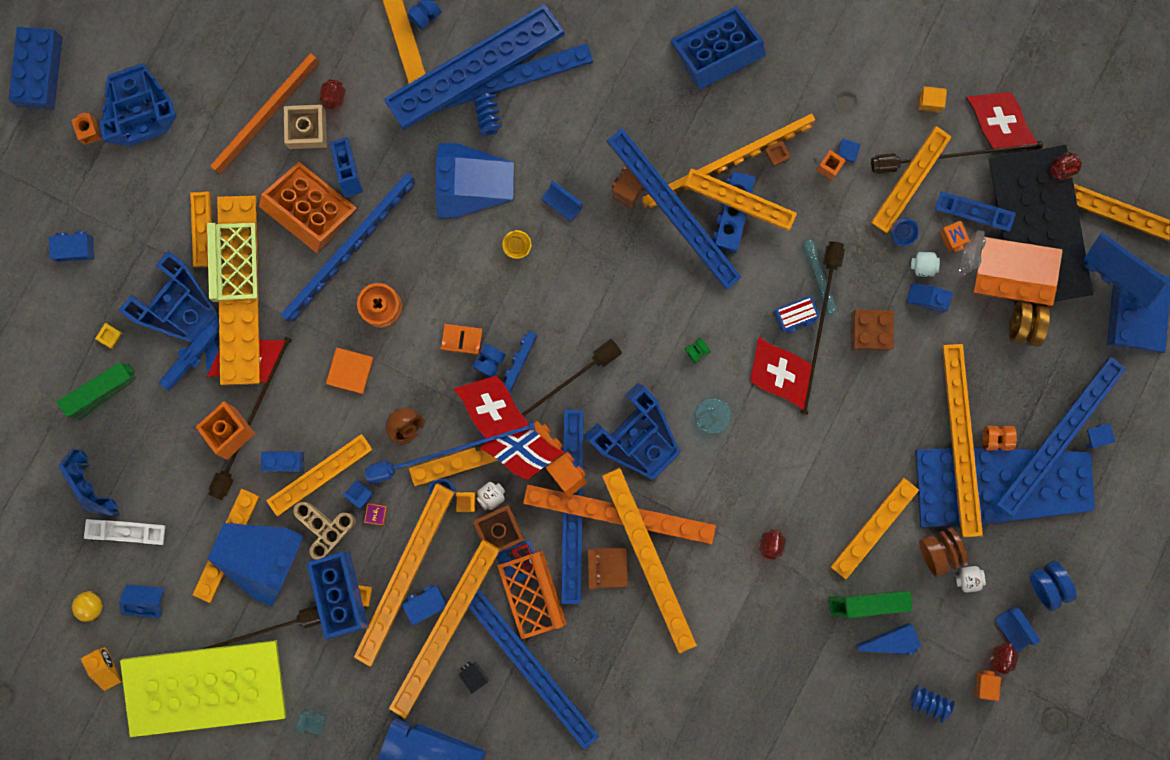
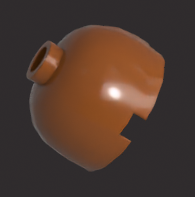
[385,407,425,446]

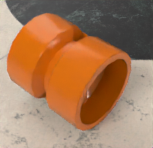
[983,426,1017,451]

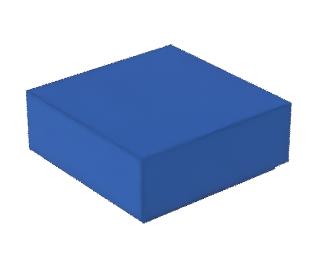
[837,139,861,163]

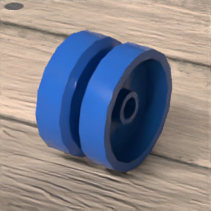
[1029,560,1077,611]

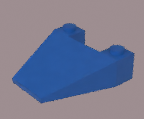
[119,250,218,343]
[584,383,680,480]

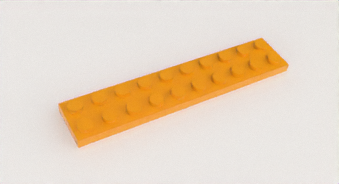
[217,196,260,386]

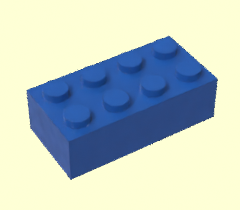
[8,27,63,110]
[307,552,369,639]

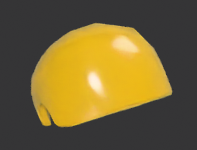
[502,230,532,259]
[71,591,103,622]

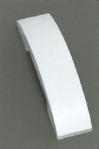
[84,519,166,545]

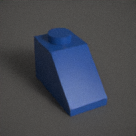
[906,284,953,313]

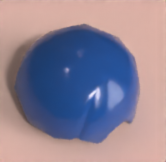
[890,217,920,247]

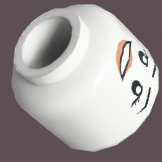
[476,482,505,511]
[956,566,986,593]

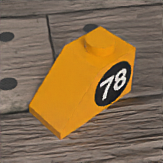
[80,647,123,691]

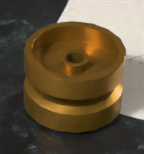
[1009,301,1050,347]

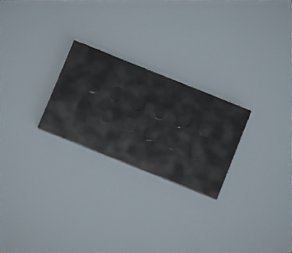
[988,145,1093,307]

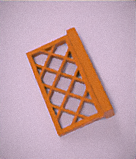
[497,550,567,640]

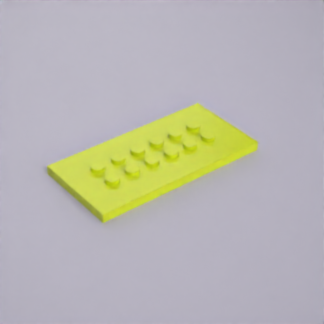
[120,640,287,737]

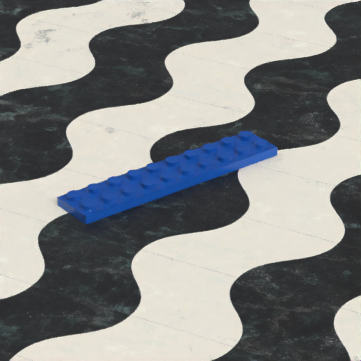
[384,4,565,130]

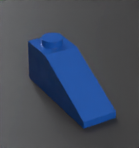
[330,137,363,198]
[855,623,922,655]

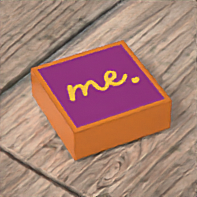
[364,503,387,525]

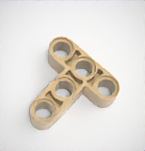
[293,502,356,560]

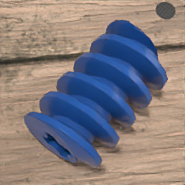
[473,93,502,136]
[910,685,955,723]

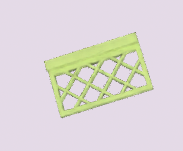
[207,223,258,302]

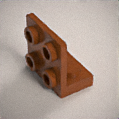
[588,548,628,589]

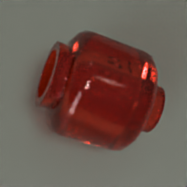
[319,80,346,109]
[1051,152,1082,181]
[759,529,786,560]
[990,643,1019,674]

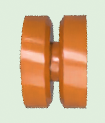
[357,283,403,328]

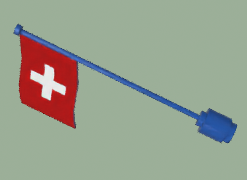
[365,376,535,484]

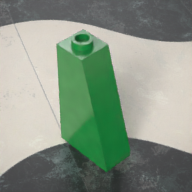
[56,362,136,420]
[829,591,913,618]

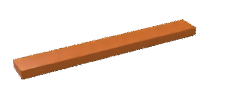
[210,54,319,174]

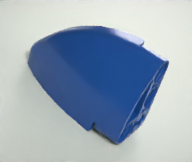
[378,718,487,760]

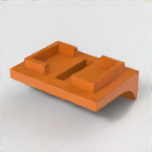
[440,324,483,355]

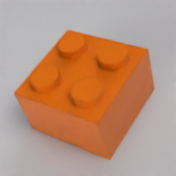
[196,401,256,459]

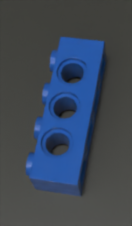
[712,172,755,253]

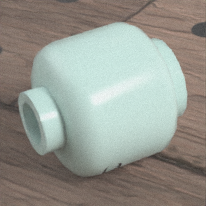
[911,252,940,277]

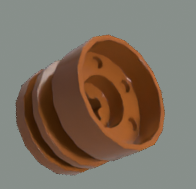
[919,527,968,577]

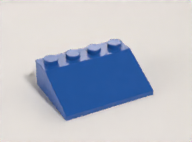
[671,6,766,90]
[1084,232,1169,309]
[1107,275,1170,353]

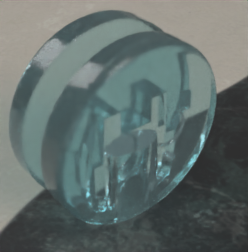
[694,398,731,434]

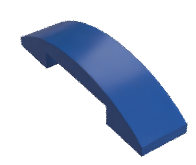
[935,191,1016,231]

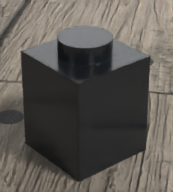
[458,661,489,694]

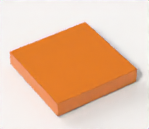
[326,347,374,394]

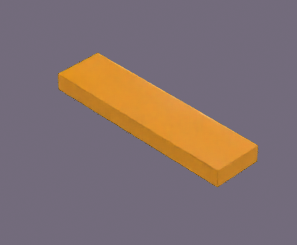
[190,191,212,268]

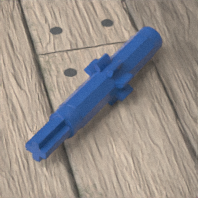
[158,314,219,391]

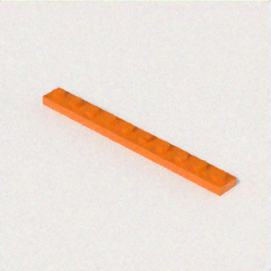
[523,485,716,544]

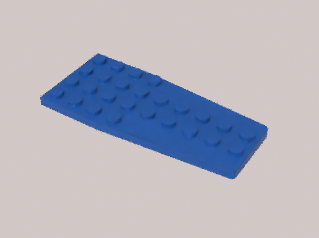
[915,447,1095,527]

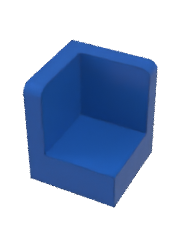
[1086,423,1116,449]
[342,480,375,509]

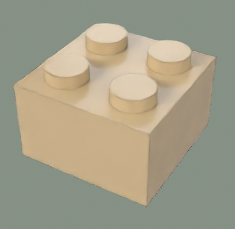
[284,105,327,149]

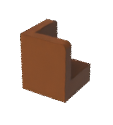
[763,141,791,167]

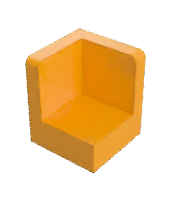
[918,86,947,112]
[455,492,477,512]

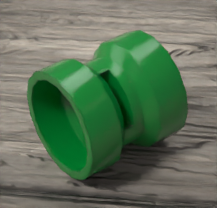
[684,337,711,363]

